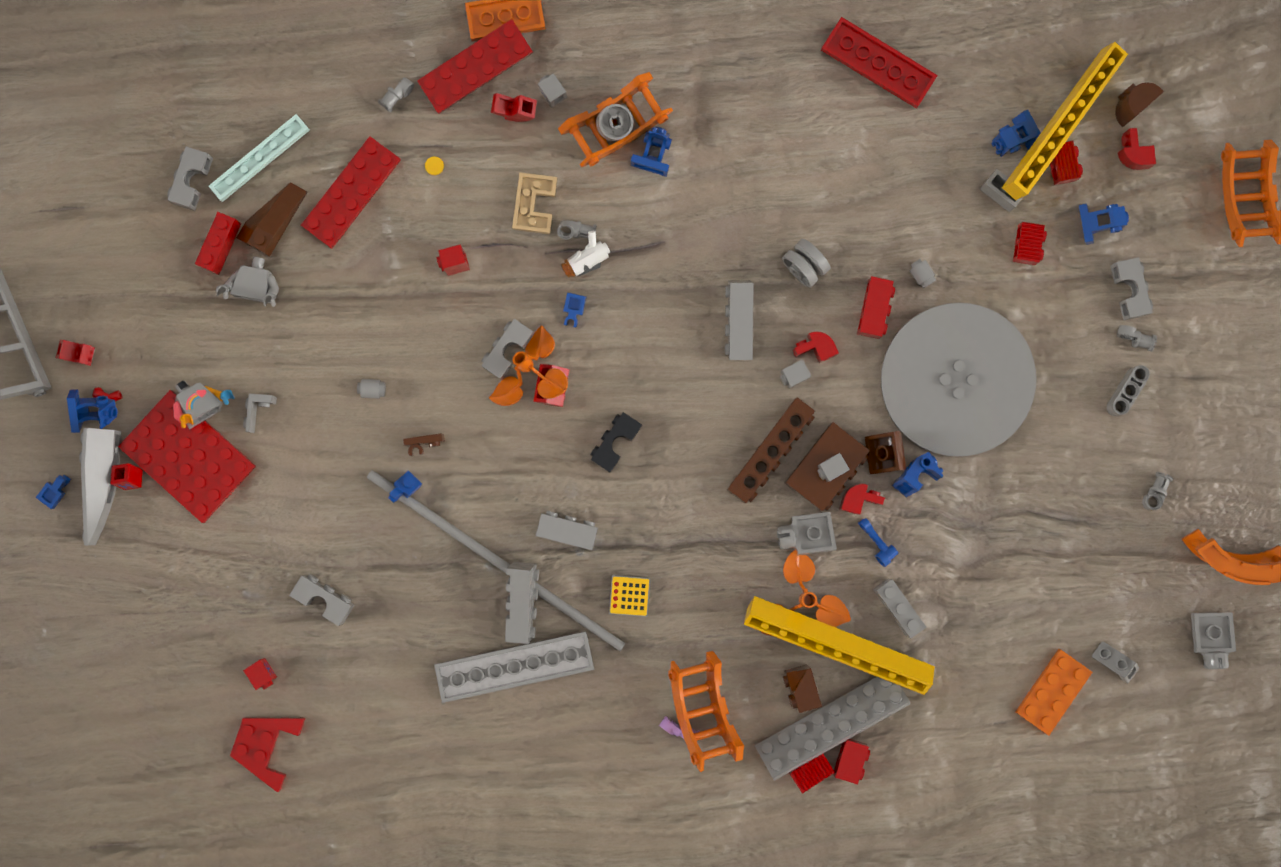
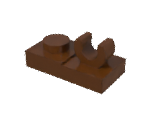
[403,433,445,456]

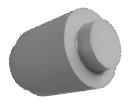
[909,259,936,289]
[357,379,386,399]

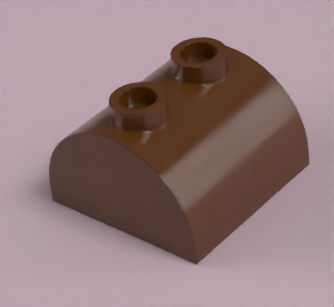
[1115,82,1164,127]
[865,431,907,475]

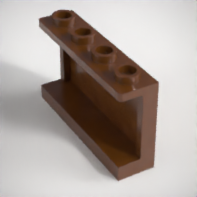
[784,422,870,512]

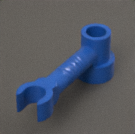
[858,518,899,567]

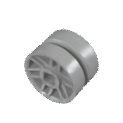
[596,104,634,141]

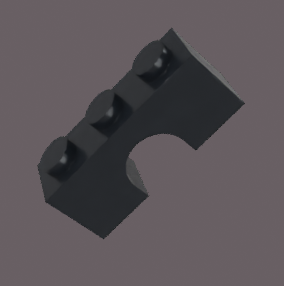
[590,412,642,473]

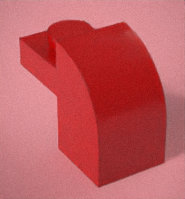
[491,93,537,122]
[1118,128,1156,170]
[793,331,839,363]
[55,340,95,366]
[839,484,885,515]

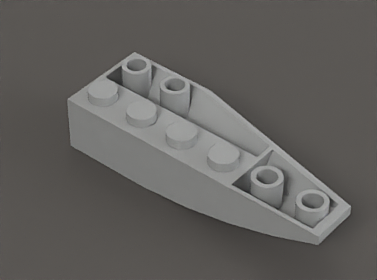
[79,428,122,545]

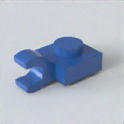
[388,471,422,503]
[36,475,71,509]

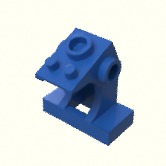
[991,110,1041,157]
[631,126,672,177]
[1079,203,1129,245]
[67,389,118,433]
[892,452,943,498]

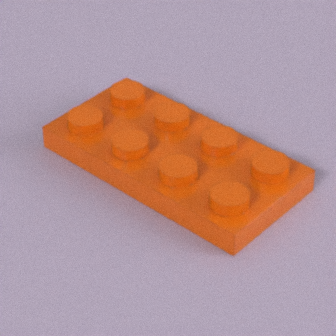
[465,0,546,42]
[1015,649,1093,736]

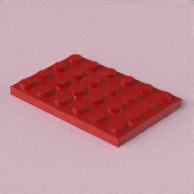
[118,390,256,523]

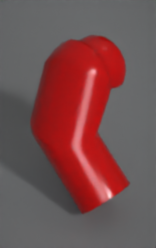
[92,387,123,402]

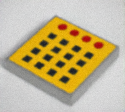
[609,575,650,617]

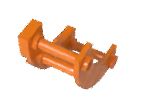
[558,72,673,167]
[1221,139,1281,247]
[1182,529,1281,585]
[668,651,744,772]

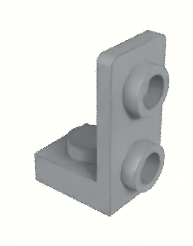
[243,394,277,433]
[1092,642,1139,684]

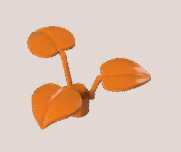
[489,325,568,406]
[761,549,851,636]

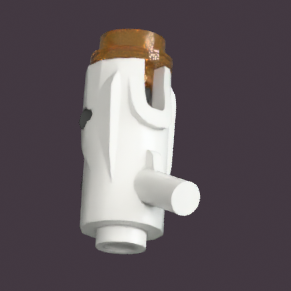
[561,231,610,278]

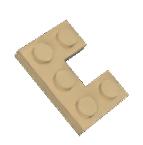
[512,173,557,234]

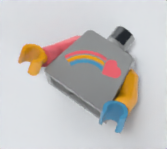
[173,381,235,429]

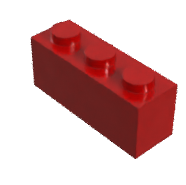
[195,212,242,275]
[857,276,895,339]

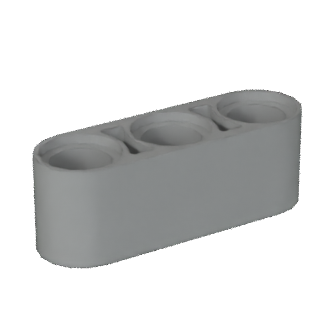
[1107,365,1150,416]

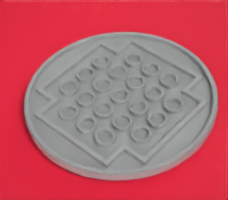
[881,303,1036,456]

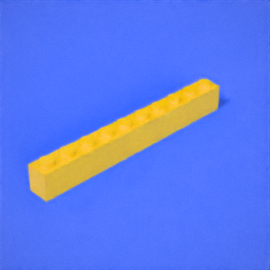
[1002,42,1128,200]
[744,596,935,695]

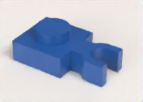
[563,292,587,328]

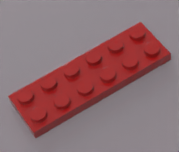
[821,17,938,109]
[417,19,533,114]
[301,136,401,249]

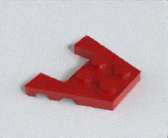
[230,717,306,792]

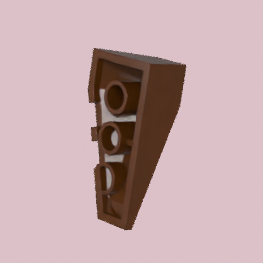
[236,182,307,257]

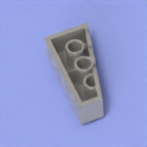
[725,280,754,360]
[505,562,539,644]

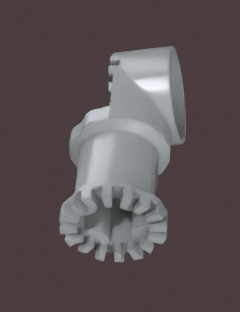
[378,77,414,112]
[557,220,597,240]
[1117,325,1157,352]
[1142,472,1174,511]

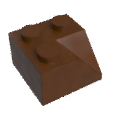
[782,664,822,713]

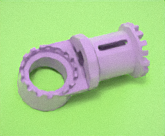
[659,716,700,739]

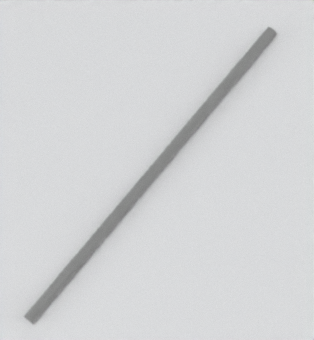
[367,470,626,651]

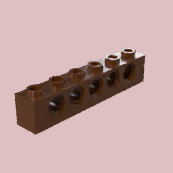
[727,397,815,504]

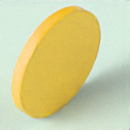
[425,156,444,175]

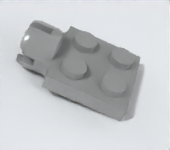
[777,512,837,556]
[1191,612,1236,669]

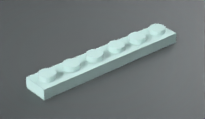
[209,114,310,202]

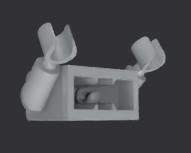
[216,257,279,307]

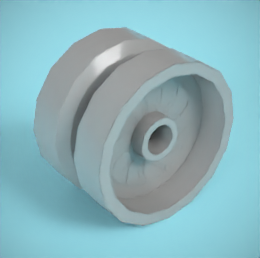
[782,239,831,288]

